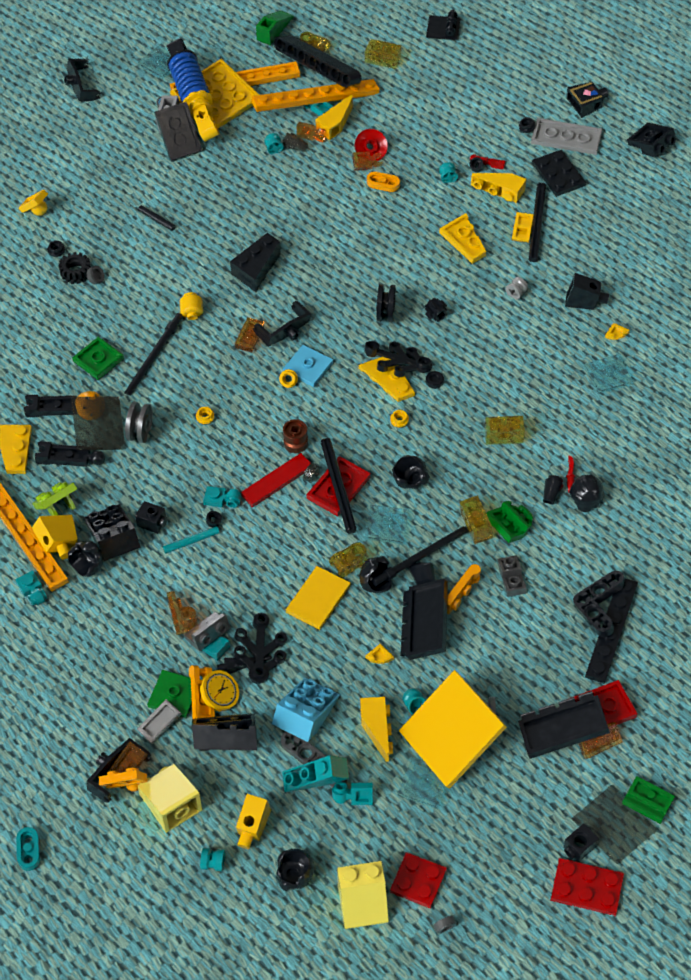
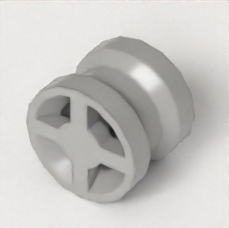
[506,277,528,300]

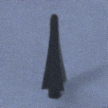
[217,655,272,674]

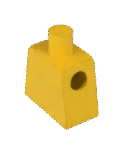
[32,515,78,560]
[236,794,271,849]

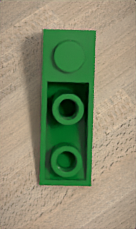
[256,10,294,46]

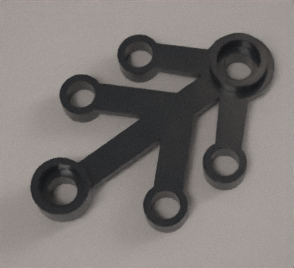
[364,341,432,377]
[233,613,287,684]

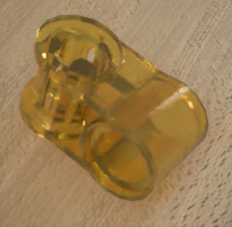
[300,32,331,53]
[329,542,367,578]

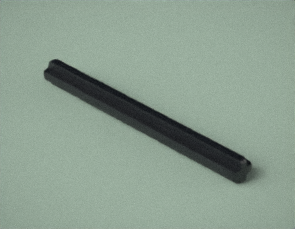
[528,182,546,262]
[321,438,357,534]

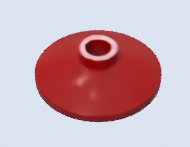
[354,129,388,162]

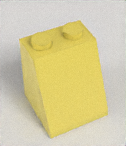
[138,764,202,833]
[337,861,389,929]

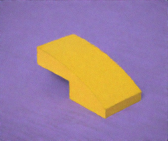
[512,212,533,243]

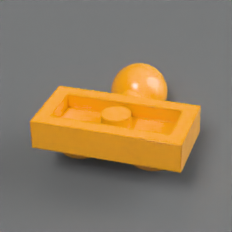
[99,768,147,792]

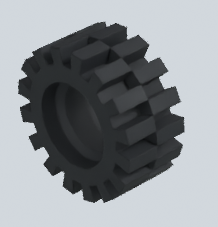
[58,252,91,284]

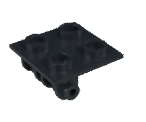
[426,10,461,40]

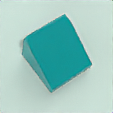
[202,637,230,661]

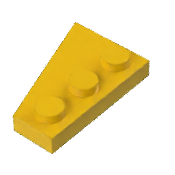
[439,213,486,264]
[358,357,415,402]
[0,425,32,474]

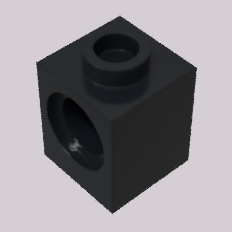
[563,823,599,862]

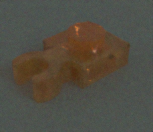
[297,122,326,142]
[352,151,383,171]

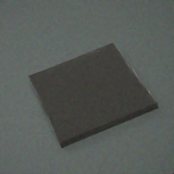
[71,396,125,450]
[572,785,657,864]

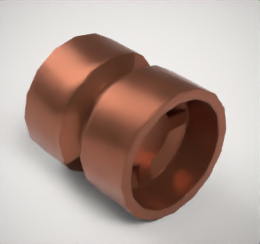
[283,419,308,453]

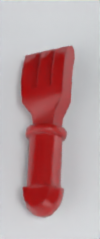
[470,154,506,170]
[566,456,576,493]

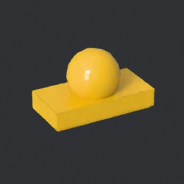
[19,190,48,216]

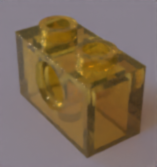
[484,416,525,445]
[460,495,493,544]

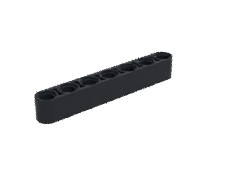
[274,34,362,88]

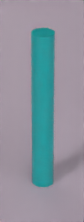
[162,526,219,554]

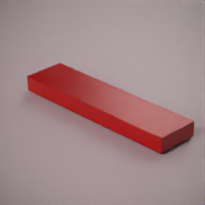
[241,453,311,508]

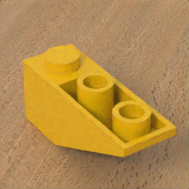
[315,95,353,140]
[471,173,526,203]
[360,697,393,762]

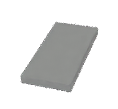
[531,118,603,155]

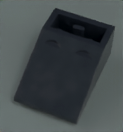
[84,504,141,561]

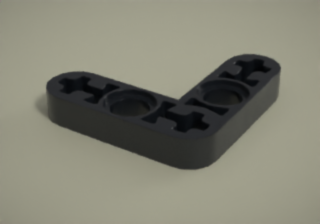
[573,571,626,637]

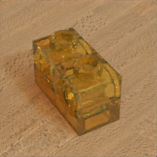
[365,39,401,69]

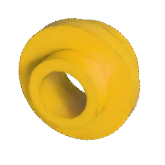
[279,369,298,388]
[196,407,214,424]
[390,410,409,428]

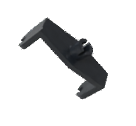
[64,59,101,101]
[253,301,311,347]
[87,738,151,803]

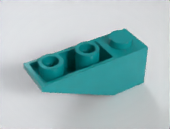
[282,755,349,792]

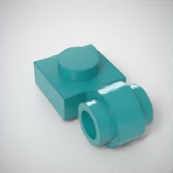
[304,102,334,116]
[203,486,242,508]
[15,570,47,606]
[332,782,373,805]

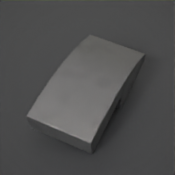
[497,555,527,597]

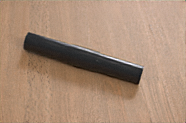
[138,205,176,231]

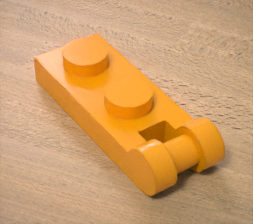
[447,564,481,615]
[189,665,215,719]

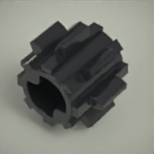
[425,298,448,322]

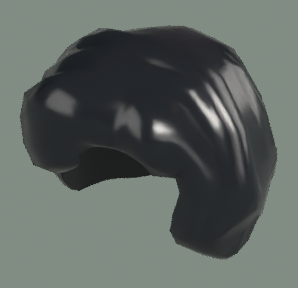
[392,455,430,489]
[569,474,604,512]
[68,541,103,577]
[359,555,392,593]
[276,848,315,891]

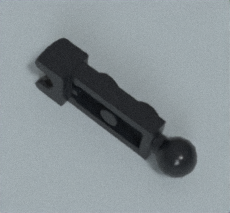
[24,395,88,418]
[35,441,105,467]

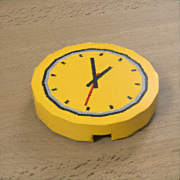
[200,670,239,712]

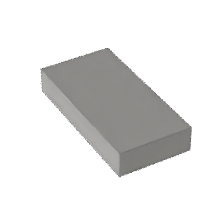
[137,699,182,744]

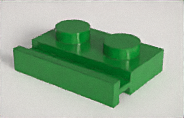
[622,776,675,824]

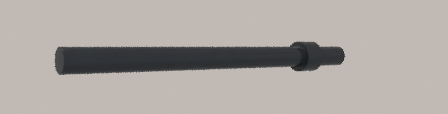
[124,313,183,396]
[372,526,467,586]

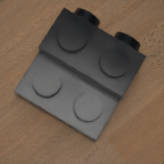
[627,122,676,157]

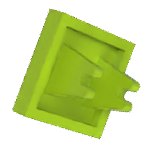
[32,481,77,516]

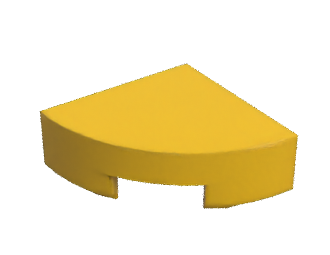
[605,323,629,340]
[365,644,394,664]

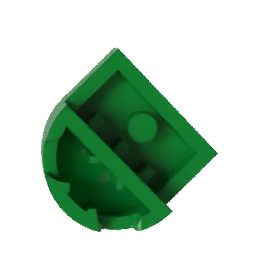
[484,501,533,543]

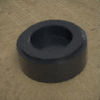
[426,371,444,389]

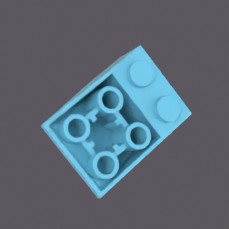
[272,678,340,742]

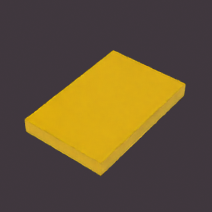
[286,566,351,630]

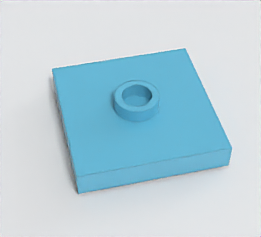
[283,345,333,387]

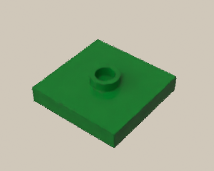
[72,336,124,380]
[147,670,192,718]

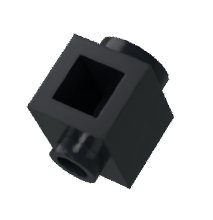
[135,501,167,534]

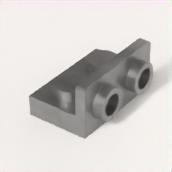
[184,612,231,651]

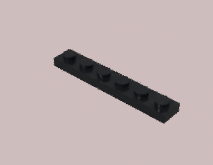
[585,578,638,684]

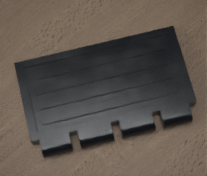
[400,578,448,660]
[518,691,610,759]

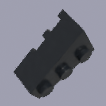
[230,232,281,292]
[192,713,257,751]

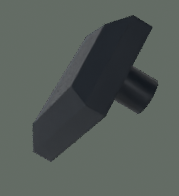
[408,562,435,585]

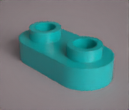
[16,827,40,871]

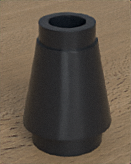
[543,475,564,505]

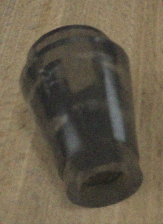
[283,132,308,152]

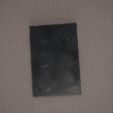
[154,102,202,161]
[532,149,586,197]

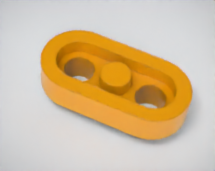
[367,172,400,192]

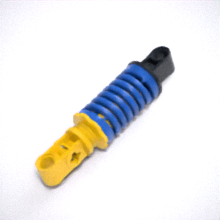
[166,37,220,142]

